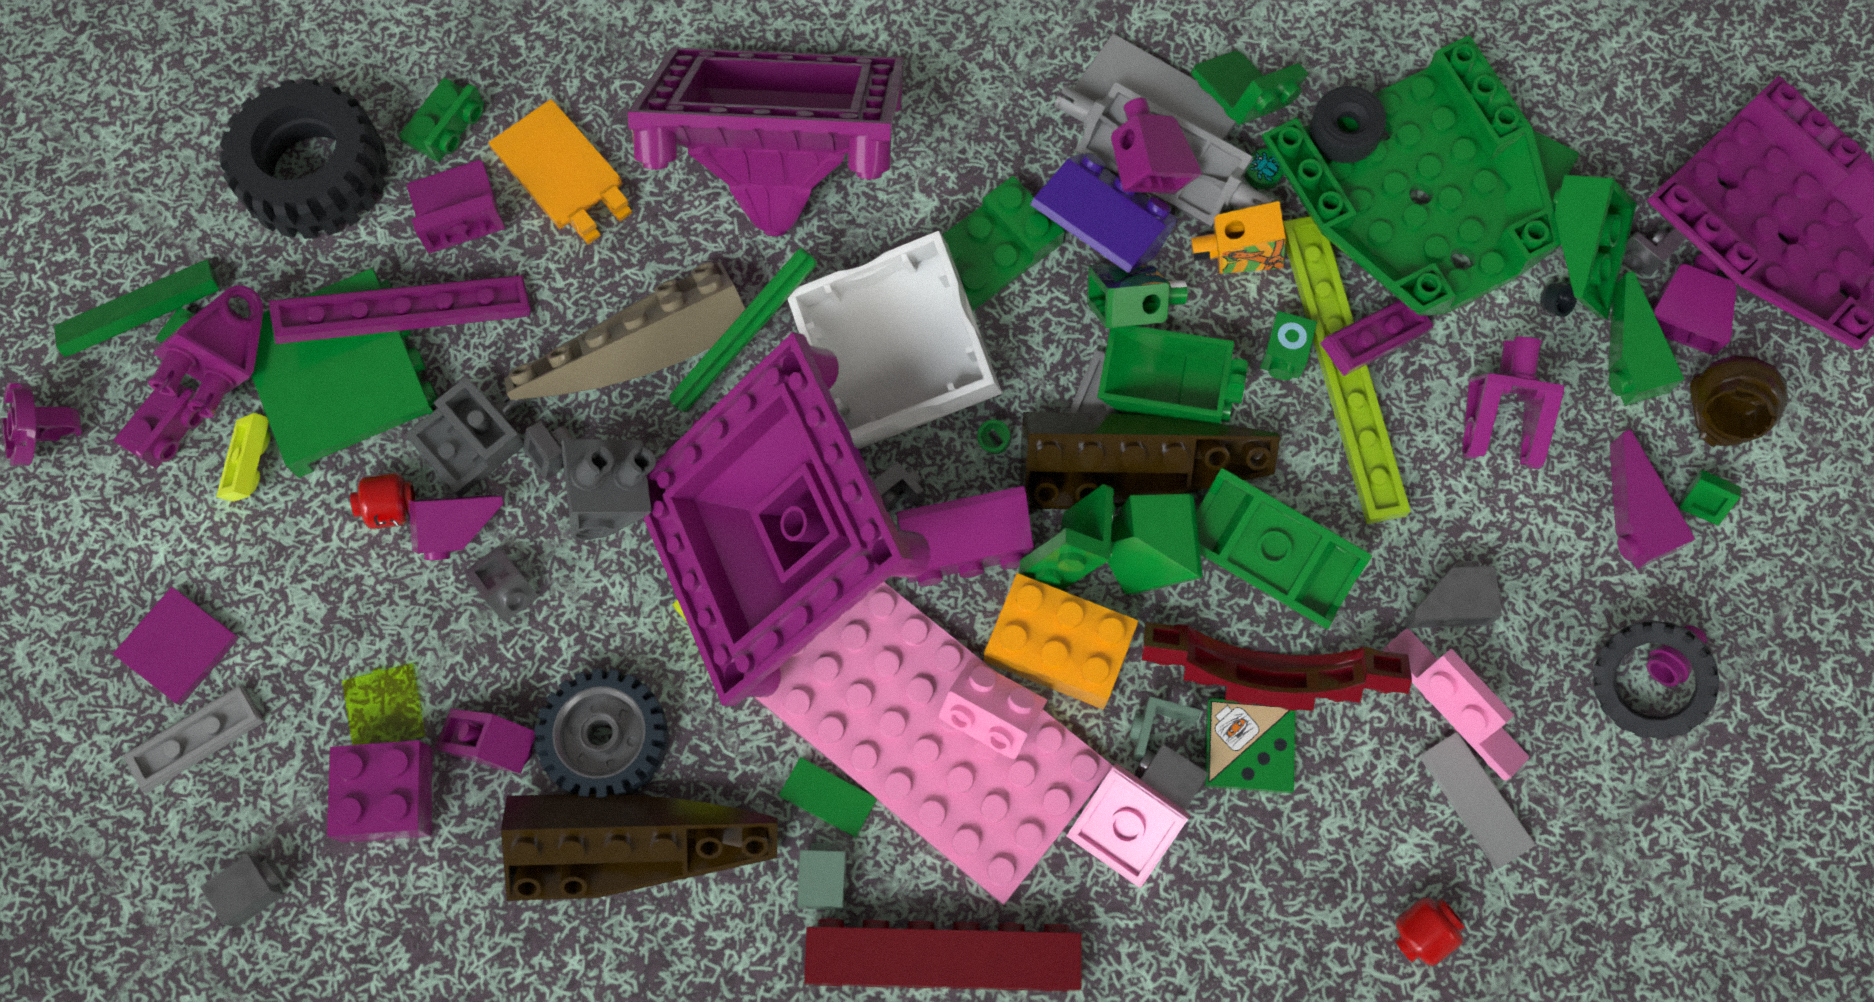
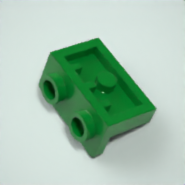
[398,77,484,163]

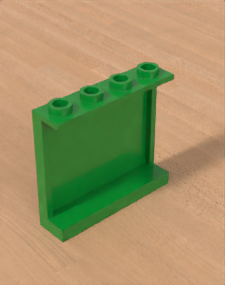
[251,268,439,478]

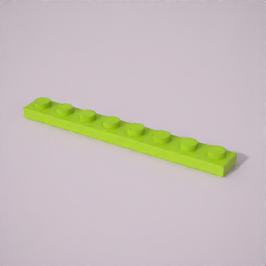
[1283,216,1411,524]

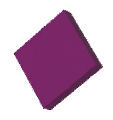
[113,587,240,706]

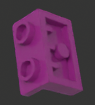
[113,379,204,469]

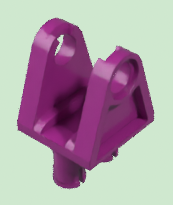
[148,285,264,418]
[1462,336,1565,470]

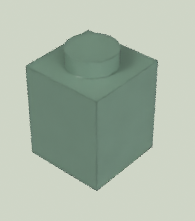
[797,843,847,911]

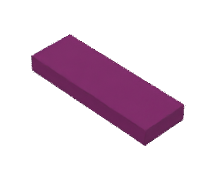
[1320,300,1434,376]

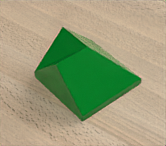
[1107,494,1203,595]

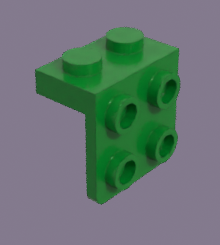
[1191,51,1309,125]
[1019,484,1115,590]

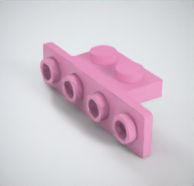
[1383,629,1529,781]

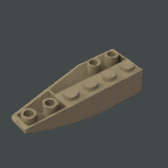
[504,261,745,400]

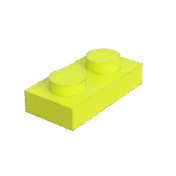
[216,413,270,501]

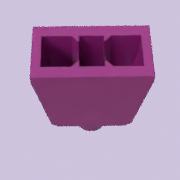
[1111,97,1202,194]
[1651,254,1737,356]

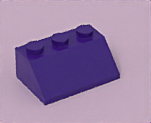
[1030,153,1179,273]

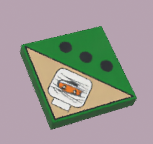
[1204,698,1295,794]

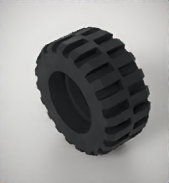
[219,79,388,239]

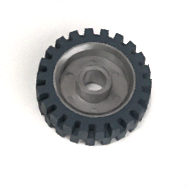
[534,669,669,797]

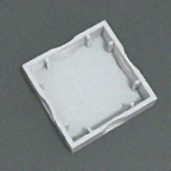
[788,231,1002,449]

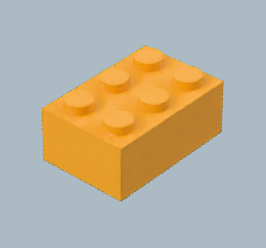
[983,573,1138,709]

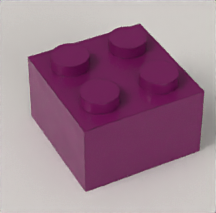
[327,740,433,843]

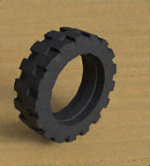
[1593,620,1719,740]

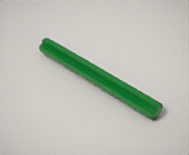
[669,248,817,412]

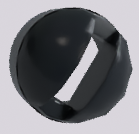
[1540,283,1577,317]

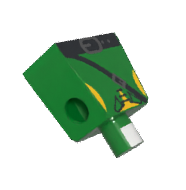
[1087,265,1188,328]

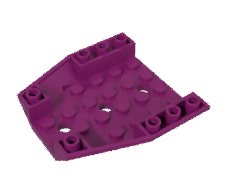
[1646,75,1874,350]

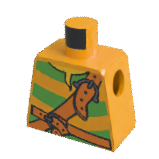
[1191,201,1286,274]

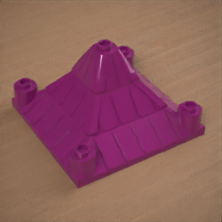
[628,47,904,236]
[643,332,930,706]

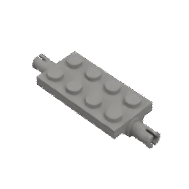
[1055,82,1274,228]

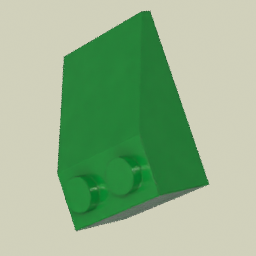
[1553,175,1637,320]

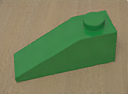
[1608,271,1684,406]

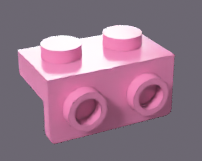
[939,658,1047,759]

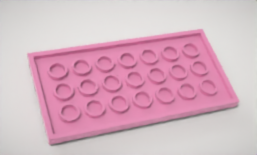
[754,582,1113,905]

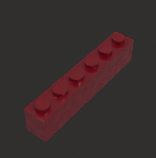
[804,919,1081,992]

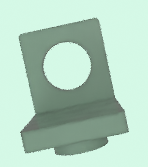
[1129,696,1201,762]

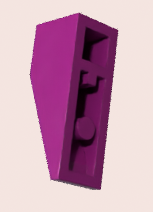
[1609,429,1696,569]

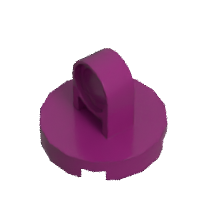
[3,382,82,466]

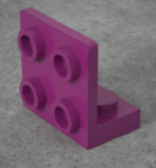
[407,160,505,254]

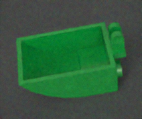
[1097,326,1248,424]

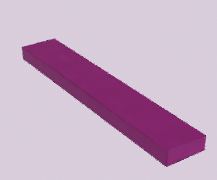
[269,275,531,344]

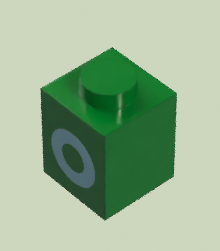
[1260,311,1317,380]

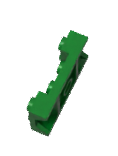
[942,176,1065,311]
[1196,468,1373,630]

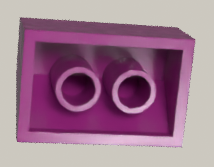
[896,486,1033,587]

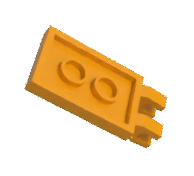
[488,99,632,245]

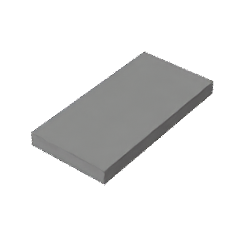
[1073,33,1237,141]

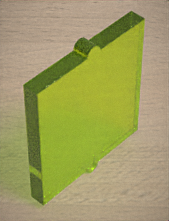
[342,663,426,745]

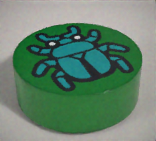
[1244,149,1284,190]

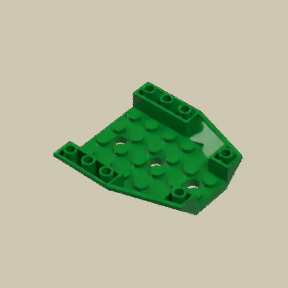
[1261,35,1562,316]

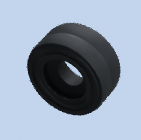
[1310,86,1386,163]

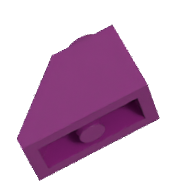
[409,495,503,560]
[434,708,535,774]

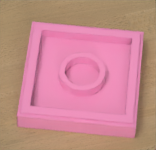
[1067,763,1191,888]

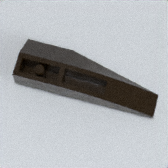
[1020,412,1280,509]
[501,794,778,901]

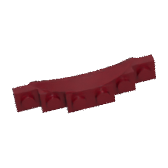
[1142,622,1412,711]

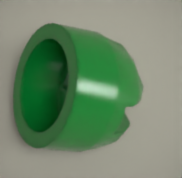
[977,419,1012,454]

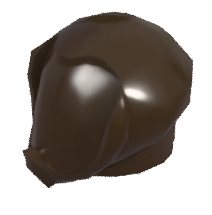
[1689,355,1788,448]

